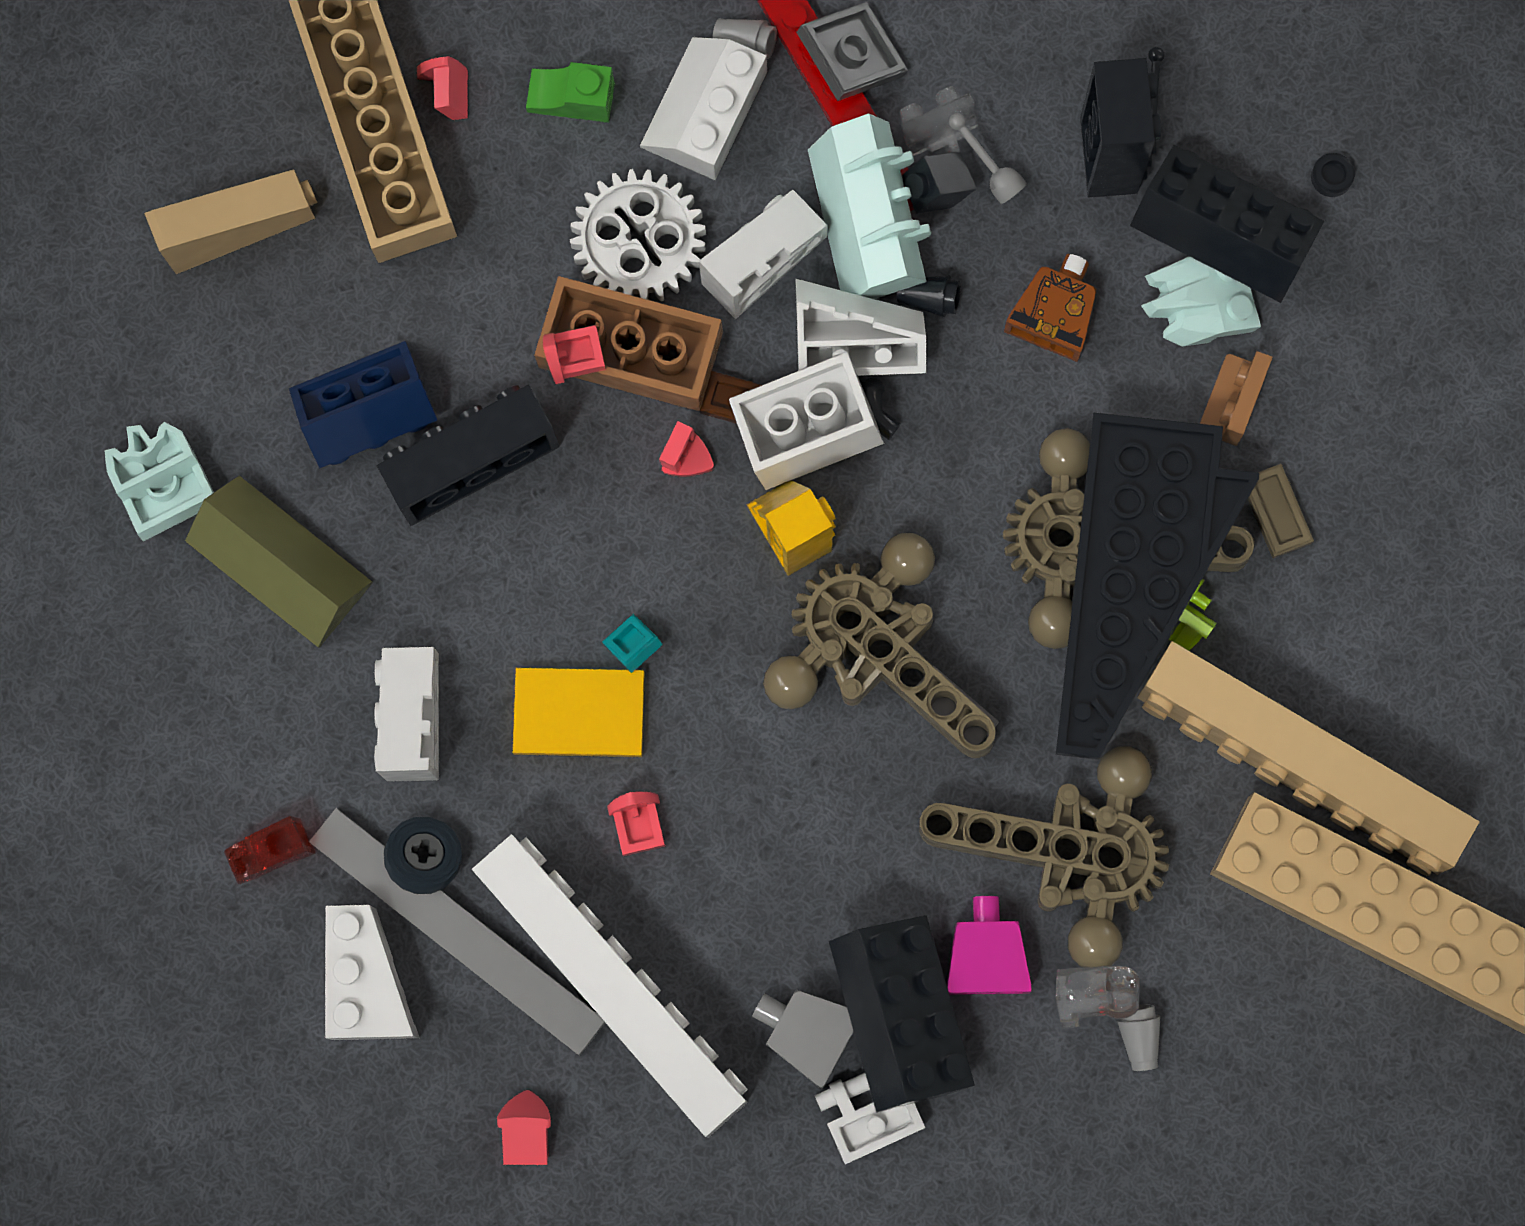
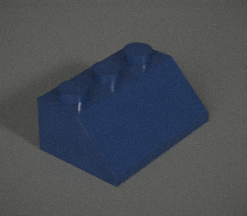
[289,341,437,469]

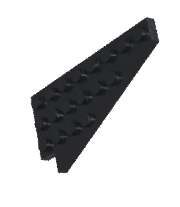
[1055,412,1259,760]

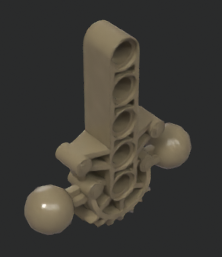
[1003,428,1254,649]
[763,533,996,758]
[919,746,1169,970]

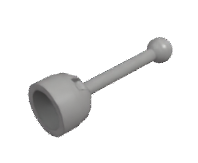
[949,113,1027,204]

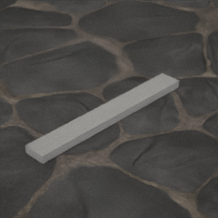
[309,808,605,1056]

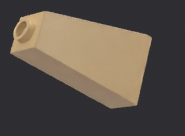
[144,169,317,274]

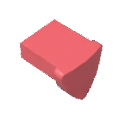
[417,56,468,120]
[543,325,606,384]
[659,421,714,477]
[607,792,665,856]
[497,1090,551,1165]

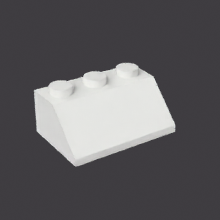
[640,37,767,180]
[729,352,884,490]

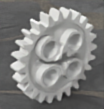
[570,169,706,301]

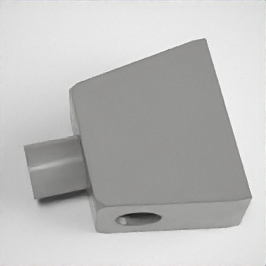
[752,990,854,1089]

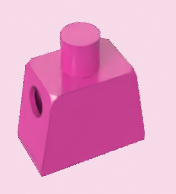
[946,896,1031,995]

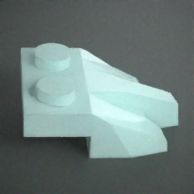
[1141,257,1261,347]
[104,422,214,541]

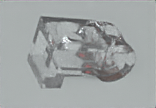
[1055,966,1140,1028]

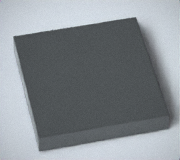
[796,2,908,101]

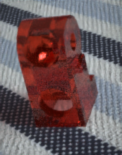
[224,816,316,884]

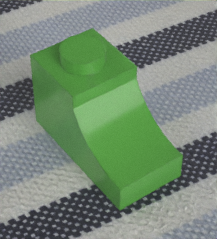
[526,62,615,123]

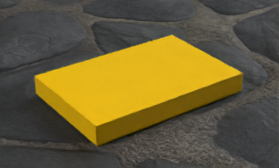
[513,668,645,757]

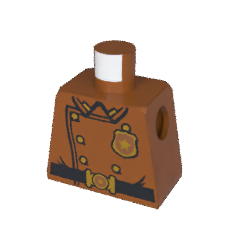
[1004,254,1096,362]

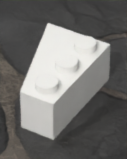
[699,190,827,319]
[795,278,926,376]
[374,647,439,781]
[325,905,419,1040]

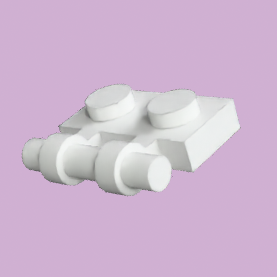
[814,1073,925,1164]

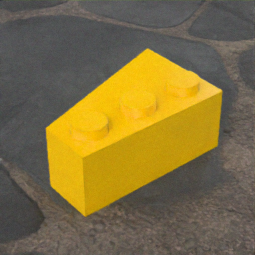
[746,480,836,576]

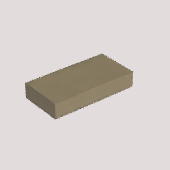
[1248,464,1314,559]

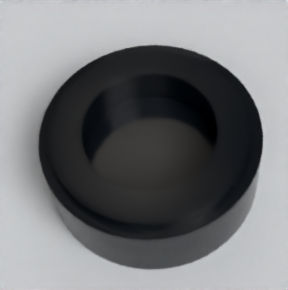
[1311,153,1355,197]

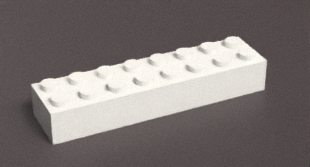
[472,834,748,1138]

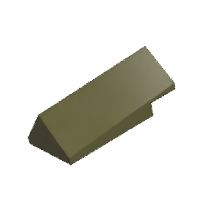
[185,476,373,648]

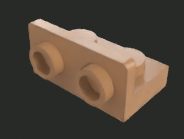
[1200,351,1273,446]

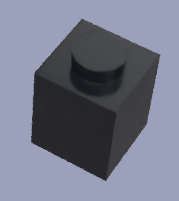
[902,152,977,214]

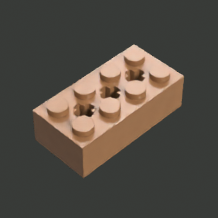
[534,276,723,411]

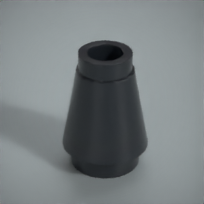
[897,275,961,317]

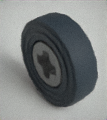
[384,817,462,894]

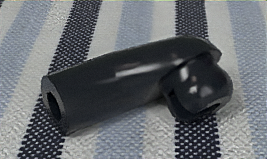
[861,378,901,440]

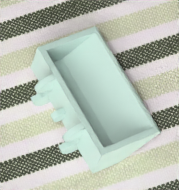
[808,114,931,299]

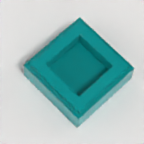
[602,614,663,673]

